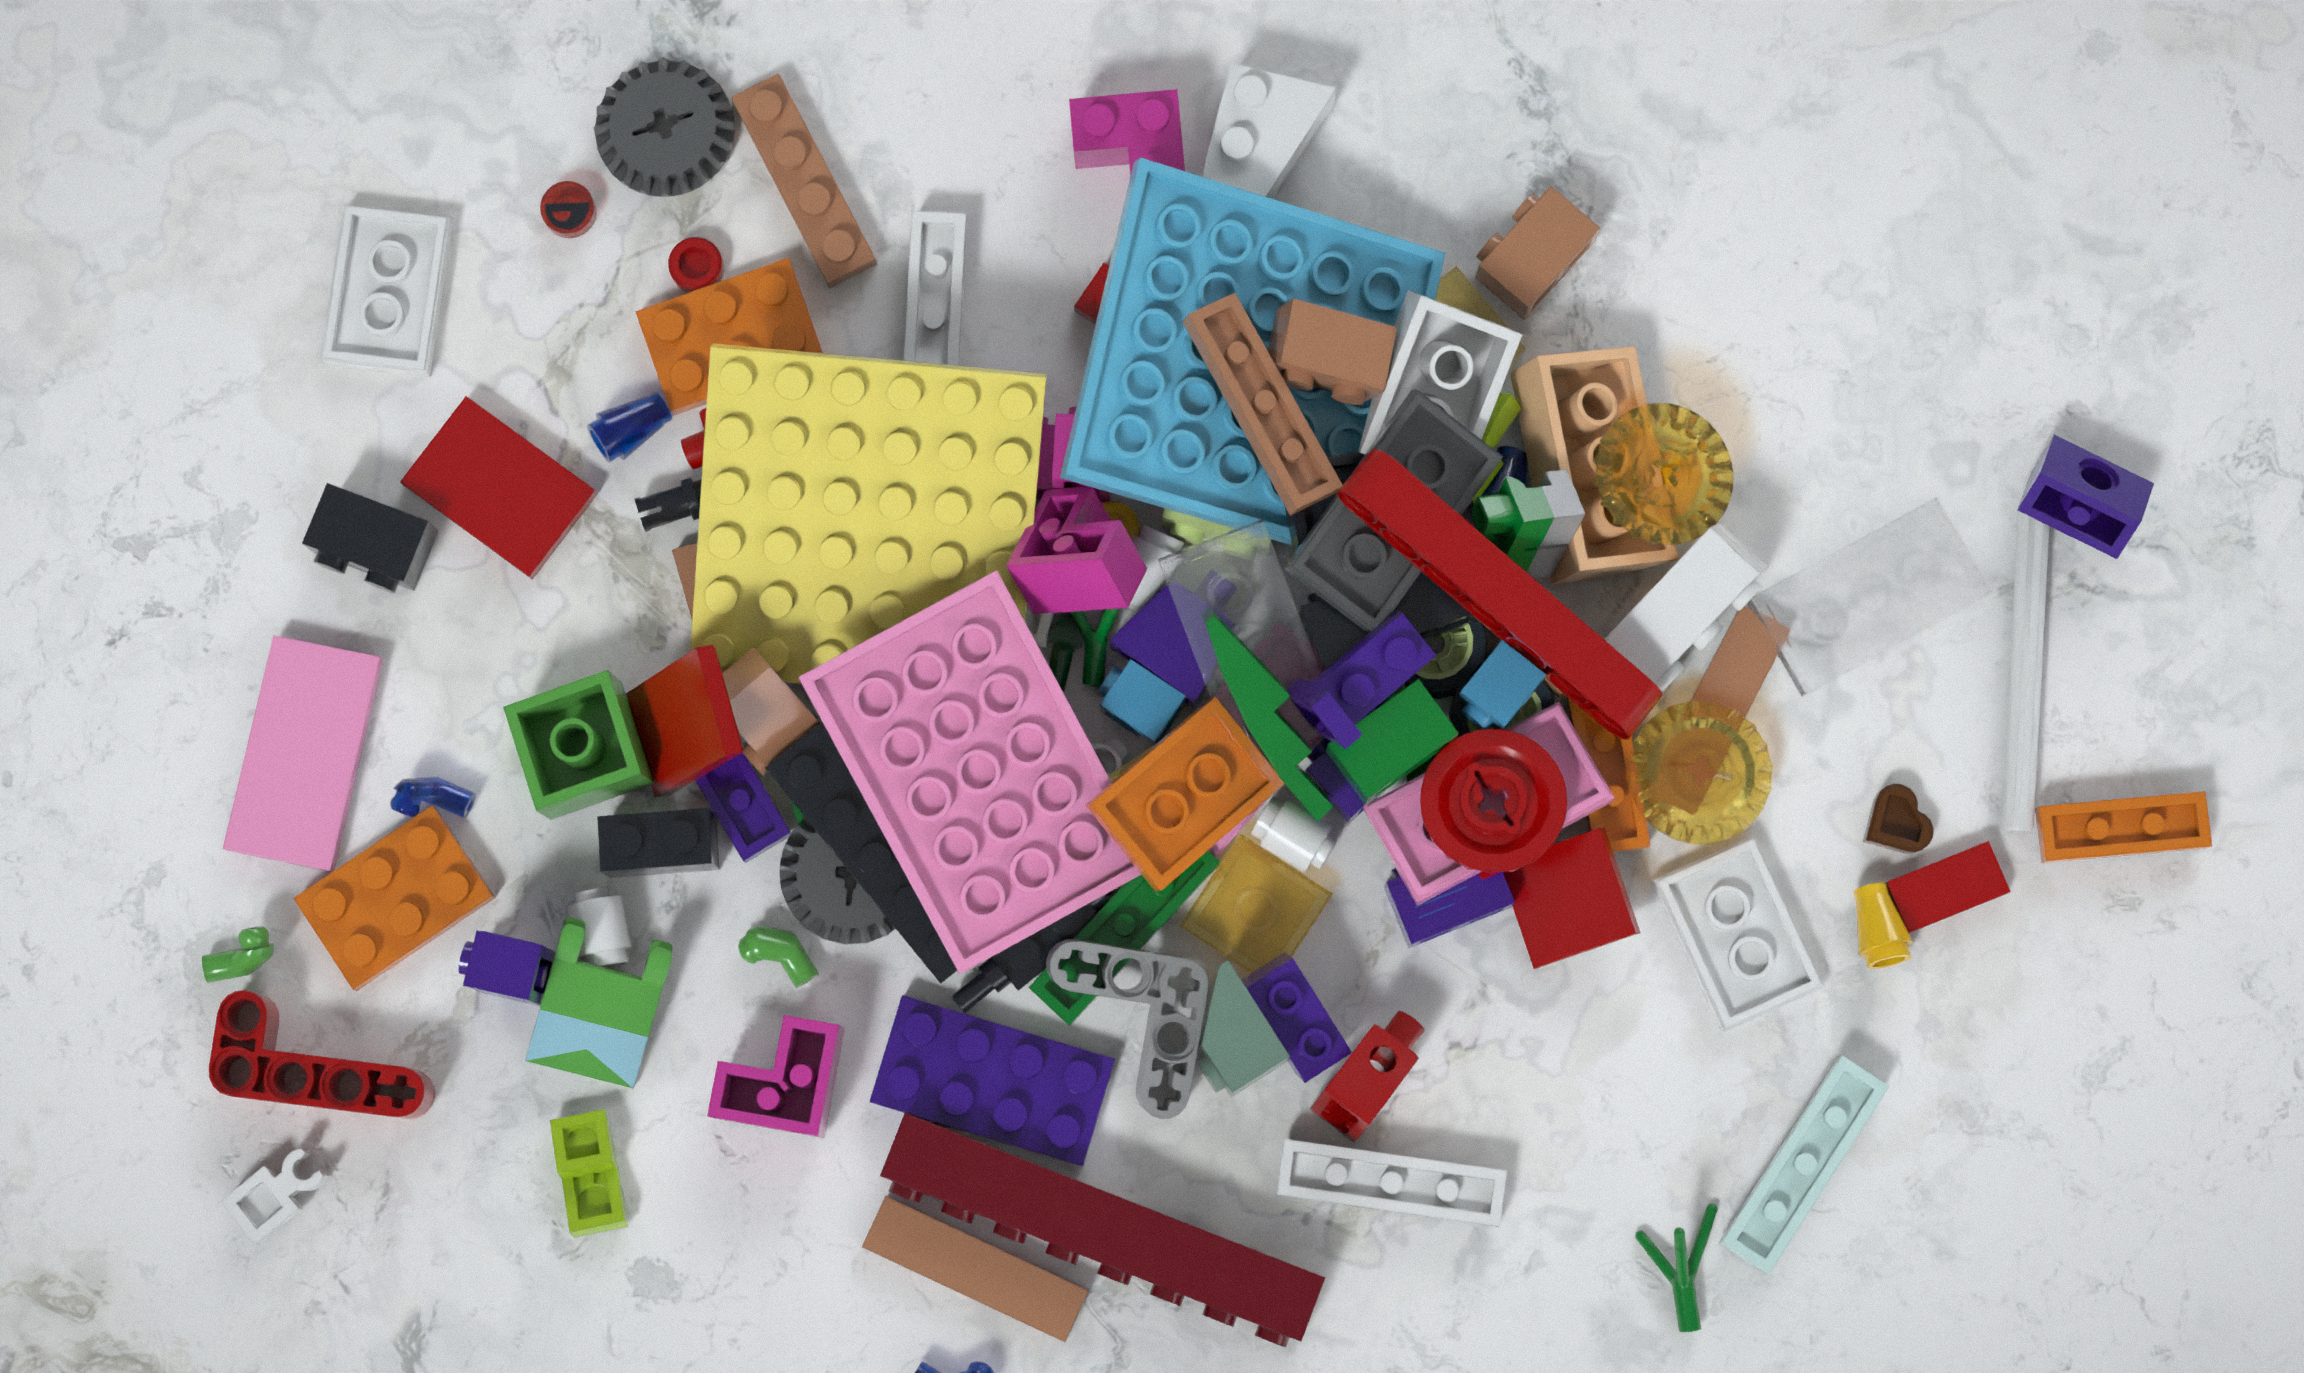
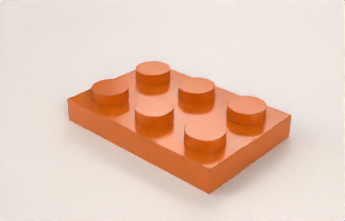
[635,257,823,416]
[1085,697,1285,891]
[293,805,496,991]

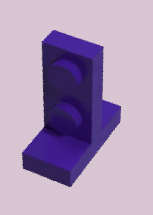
[1286,610,1436,750]

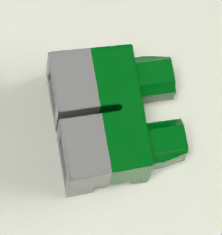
[1472,469,1585,578]

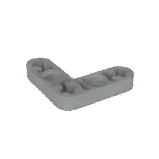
[1046,939,1208,1119]

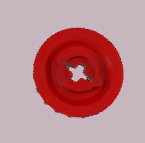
[1420,729,1567,874]

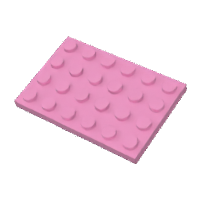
[798,570,1141,974]

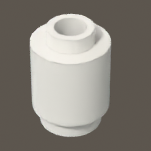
[1251,796,1337,873]
[566,887,632,968]

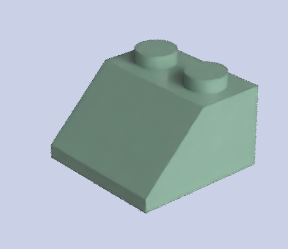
[1198,960,1290,1098]

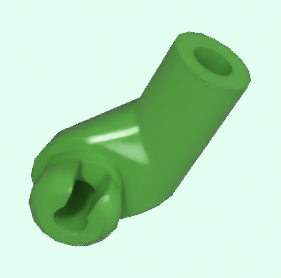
[738,925,819,988]
[202,926,274,983]

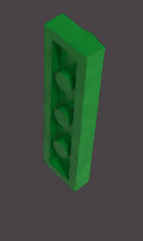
[1028,851,1221,1026]

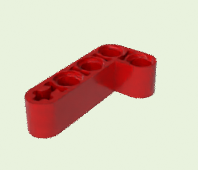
[209,990,435,1119]

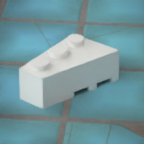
[1201,62,1336,199]
[1604,522,1769,692]

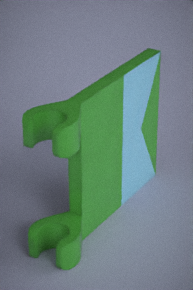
[525,917,673,1089]

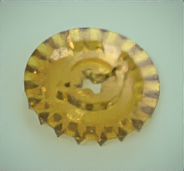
[1593,403,1733,546]
[1627,700,1773,845]

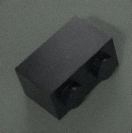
[302,483,438,593]
[597,808,720,878]

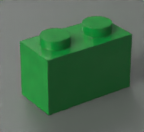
[1326,679,1459,805]

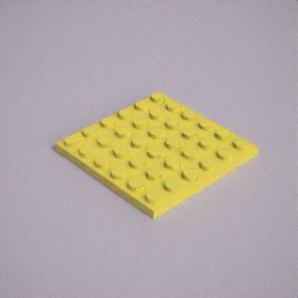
[690,343,1047,683]

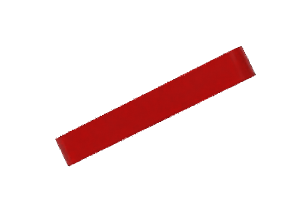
[1337,448,1663,740]

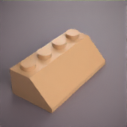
[1510,346,1678,585]

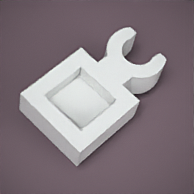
[220,1148,328,1245]

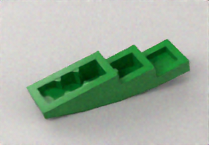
[1201,607,1334,822]

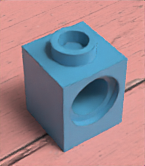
[1457,640,1546,730]
[1097,659,1186,747]

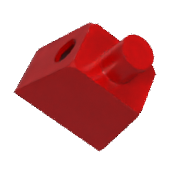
[1310,1010,1425,1143]

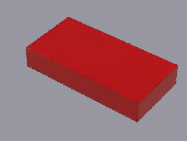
[1885,841,2011,933]

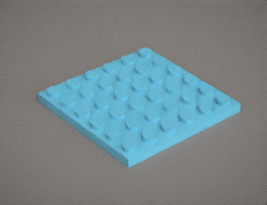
[1060,157,1446,545]

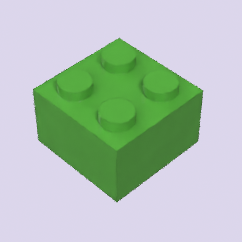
[503,670,654,820]

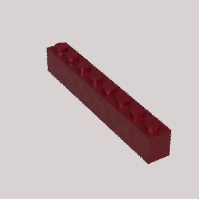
[880,1113,1325,1348]

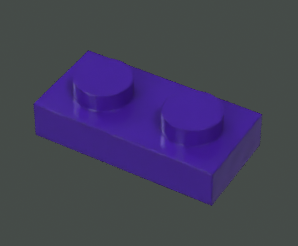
[695,753,792,863]

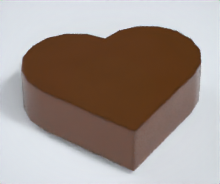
[1863,784,1934,854]

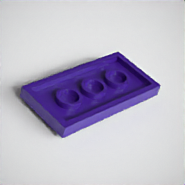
[869,995,1115,1167]

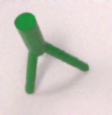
[1070,608,1119,686]
[1635,1203,1717,1332]

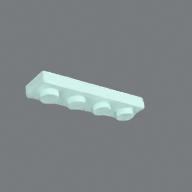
[1719,1055,1890,1275]

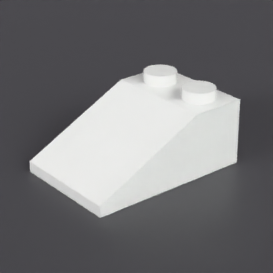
[1358,290,1523,454]

